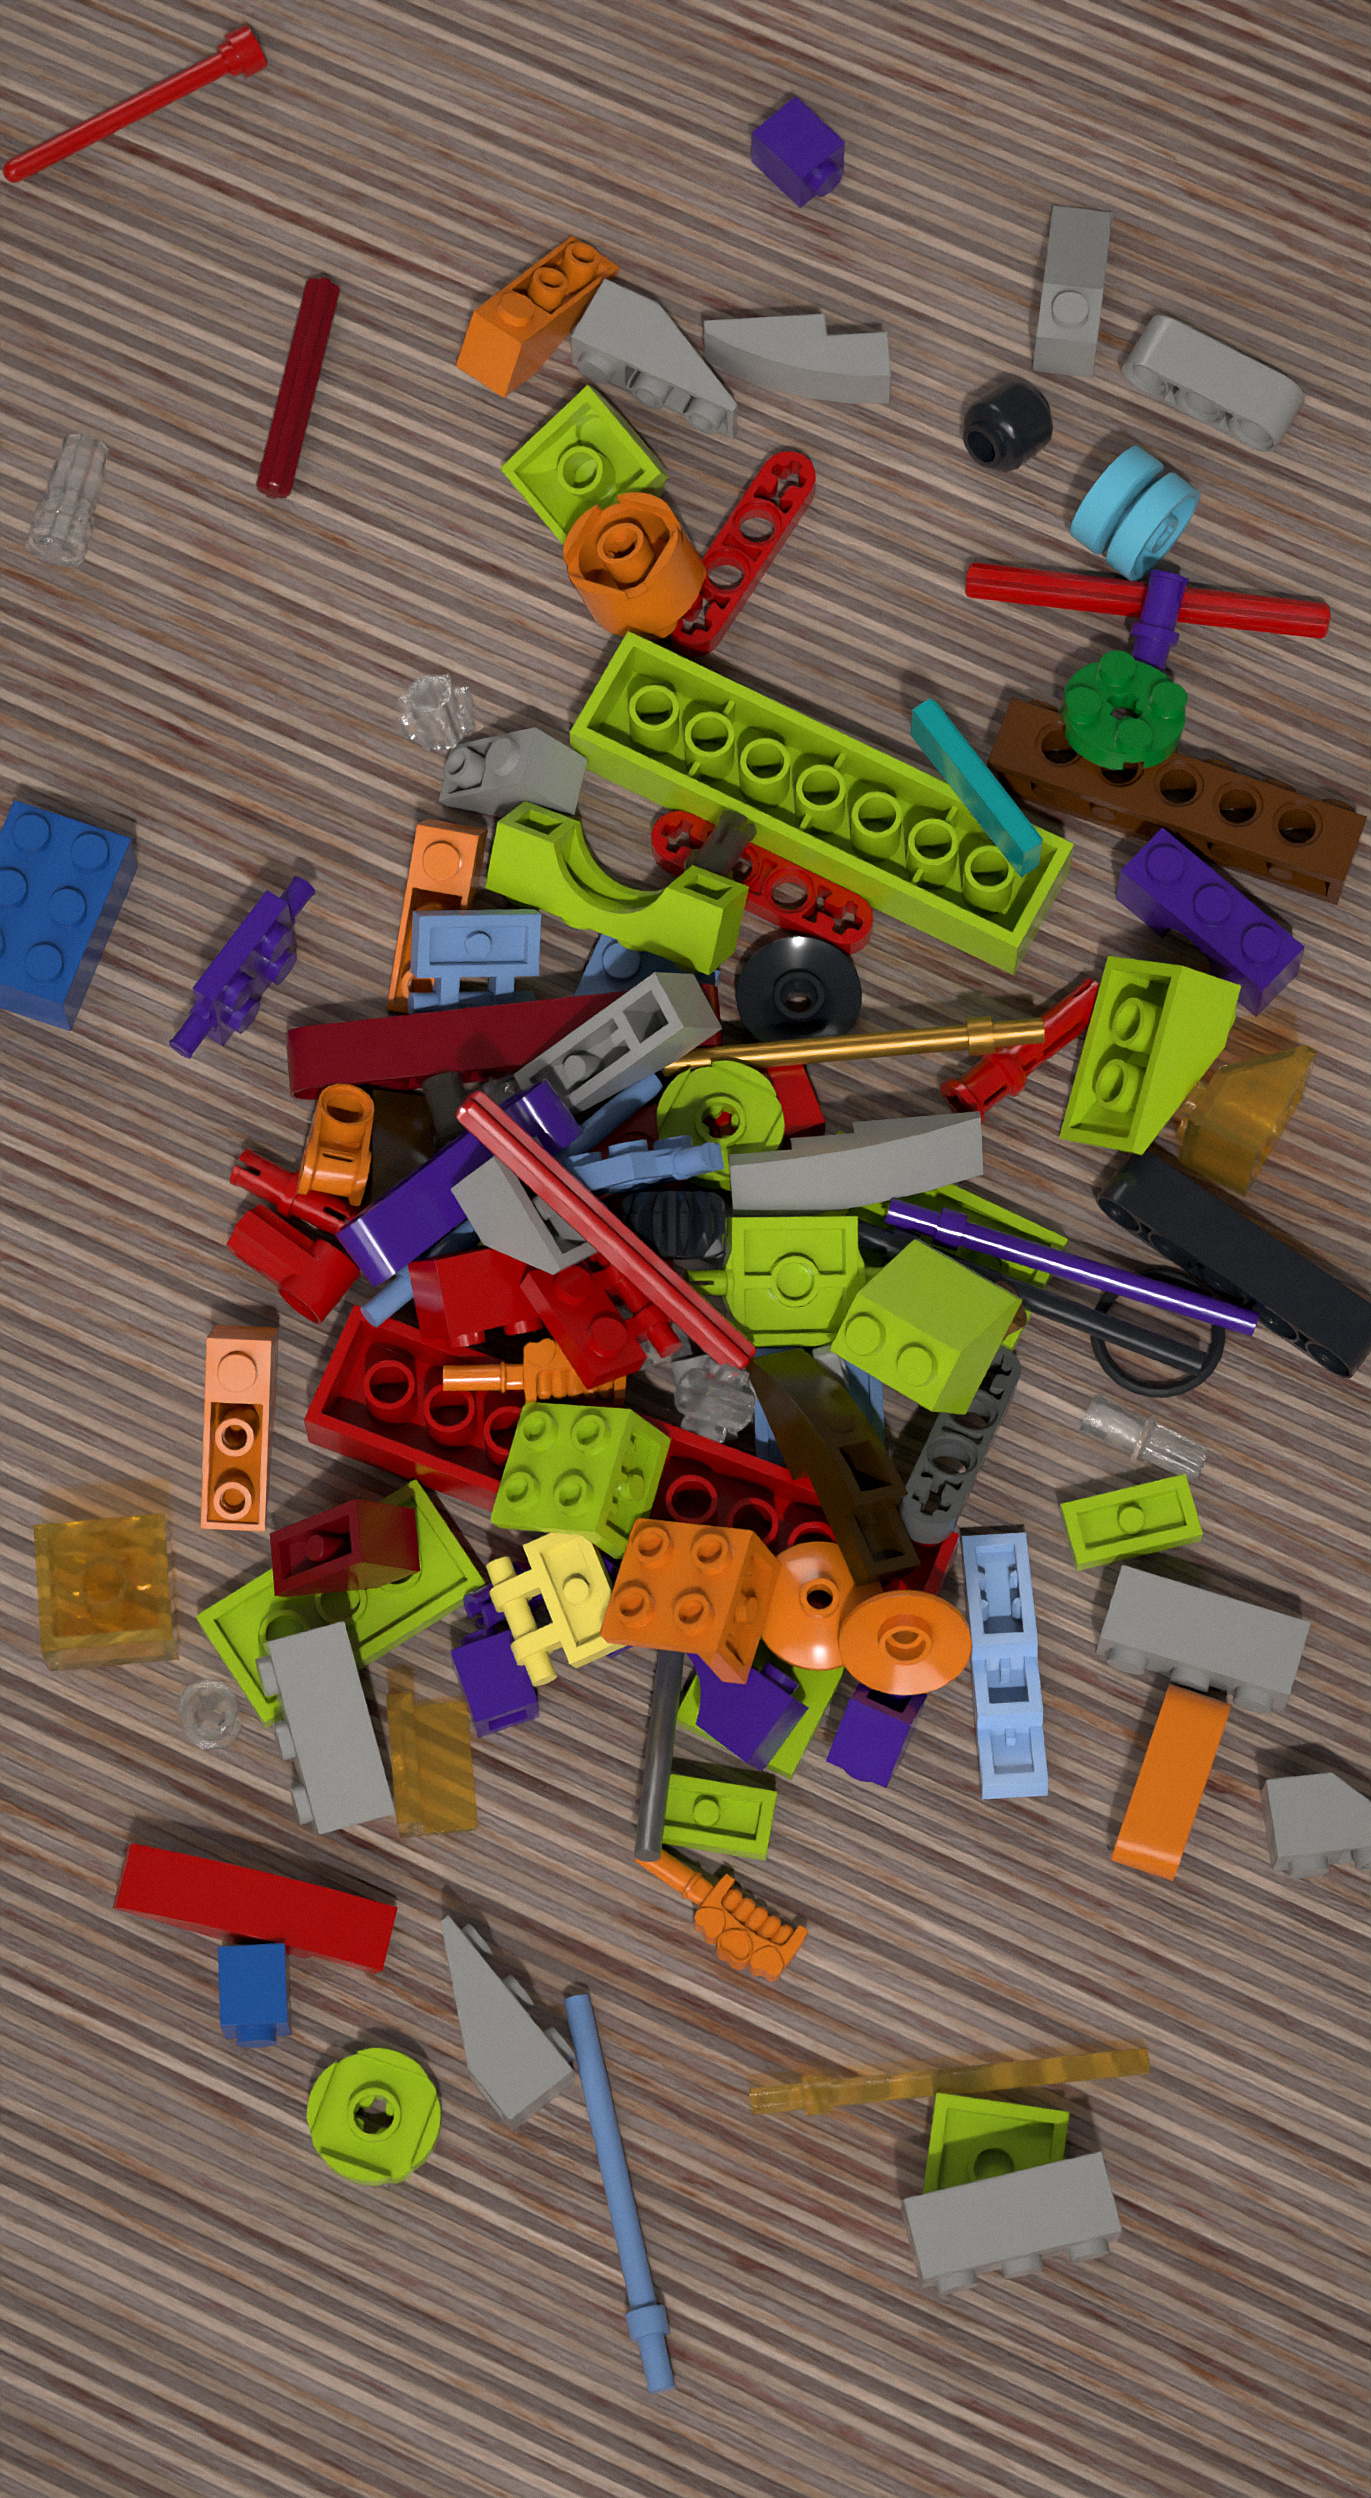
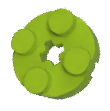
[657,1060,785,1191]
[307,2048,442,2186]

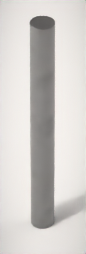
[634,1649,685,1862]

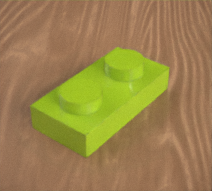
[1059,1474,1203,1571]
[636,1774,777,1861]

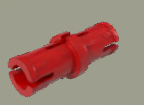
[229,1148,360,1241]

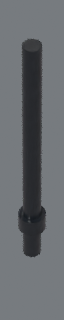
[845,1213,1207,1377]

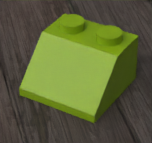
[829,1239,1023,1415]

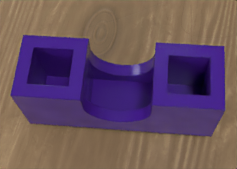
[1116,828,1305,1017]

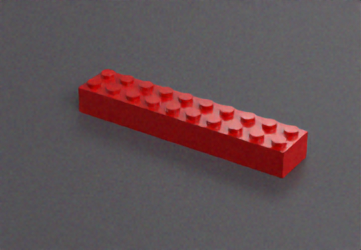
[304,1304,960,1609]

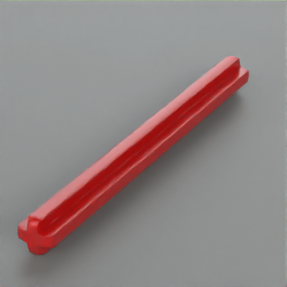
[965,562,1331,639]
[455,1090,756,1375]

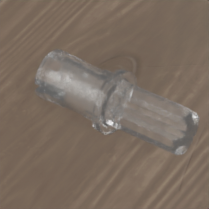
[1080,1393,1209,1481]

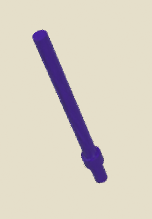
[884,1198,1259,1336]

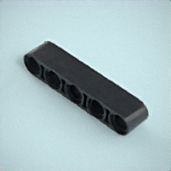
[1095,1151,1371,1378]

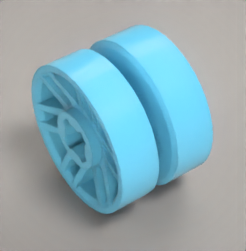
[1070,445,1200,582]

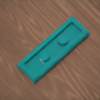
[910,698,1043,877]

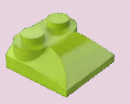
[500,385,669,546]

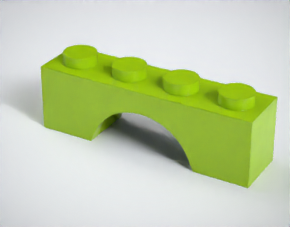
[485,801,749,975]

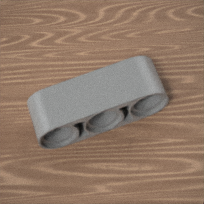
[1121,315,1305,452]

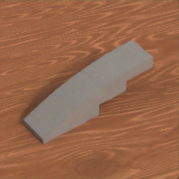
[728,1111,983,1217]

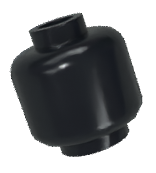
[963,380,1053,472]

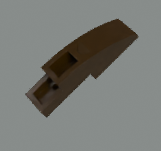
[745,1348,921,1587]

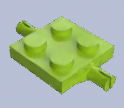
[683,1216,884,1347]

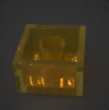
[33,1513,180,1671]

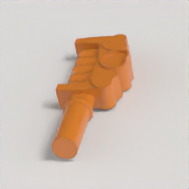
[443,1338,626,1405]
[635,1849,808,1982]

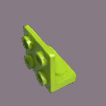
[490,1402,671,1560]

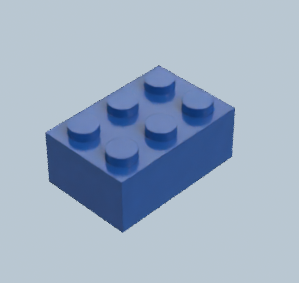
[0,800,138,1032]

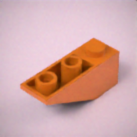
[456,236,620,398]
[386,819,488,1014]
[200,1325,279,1532]

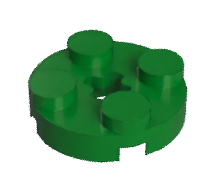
[1060,650,1187,770]

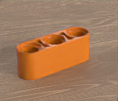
[1111,1683,1232,1882]

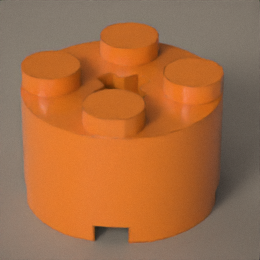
[563,492,706,640]

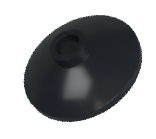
[736,937,862,1043]

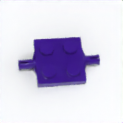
[169,876,316,1059]

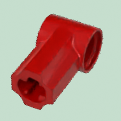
[226,1203,361,1324]

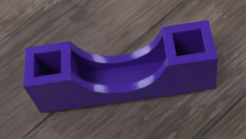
[545,1554,809,1772]

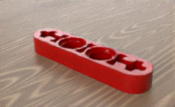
[668,451,816,657]
[651,811,873,955]

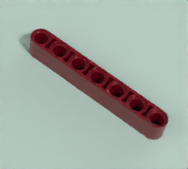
[285,983,723,1100]

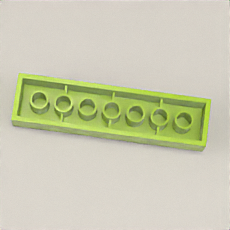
[570,631,1074,975]

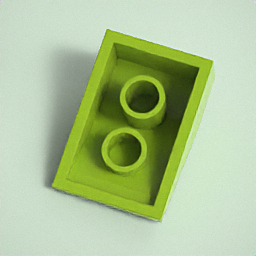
[1059,956,1241,1155]

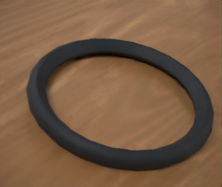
[1091,1269,1226,1398]

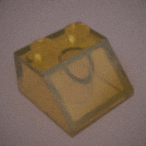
[1175,1045,1317,1198]

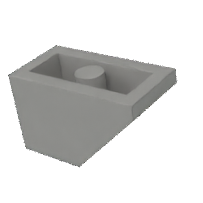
[451,1136,598,1275]

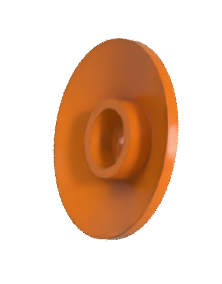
[760,1541,883,1671]
[839,1590,972,1695]

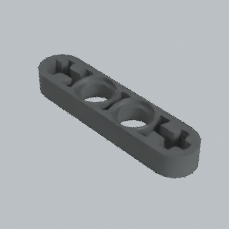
[898,1345,1022,1544]

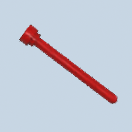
[3,24,267,183]

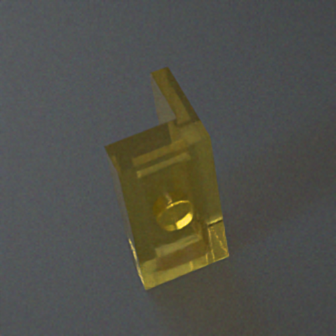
[386,1693,478,1838]

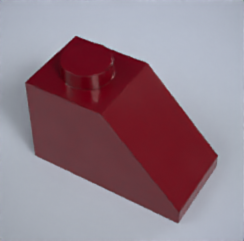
[269,1499,420,1597]

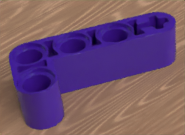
[335,1079,584,1287]

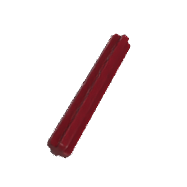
[256,277,340,500]

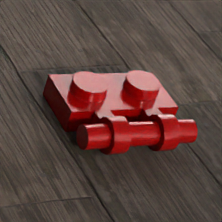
[520,1253,682,1390]

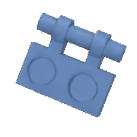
[408,909,541,1014]

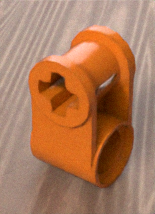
[296,1084,375,1206]

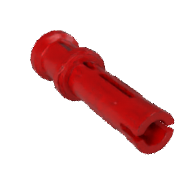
[940,978,1100,1124]

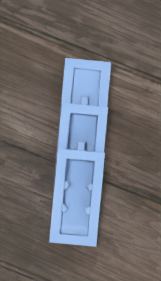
[961,1532,1049,1799]

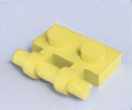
[486,1533,628,1687]

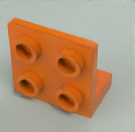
[600,1518,782,1684]

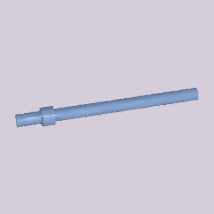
[360,1074,663,1328]
[564,1994,676,2394]

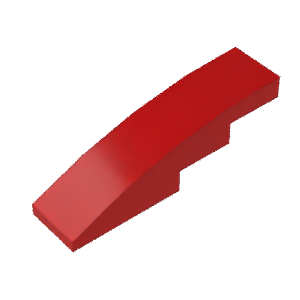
[112,1843,398,1974]

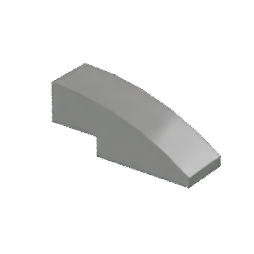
[704,314,891,403]

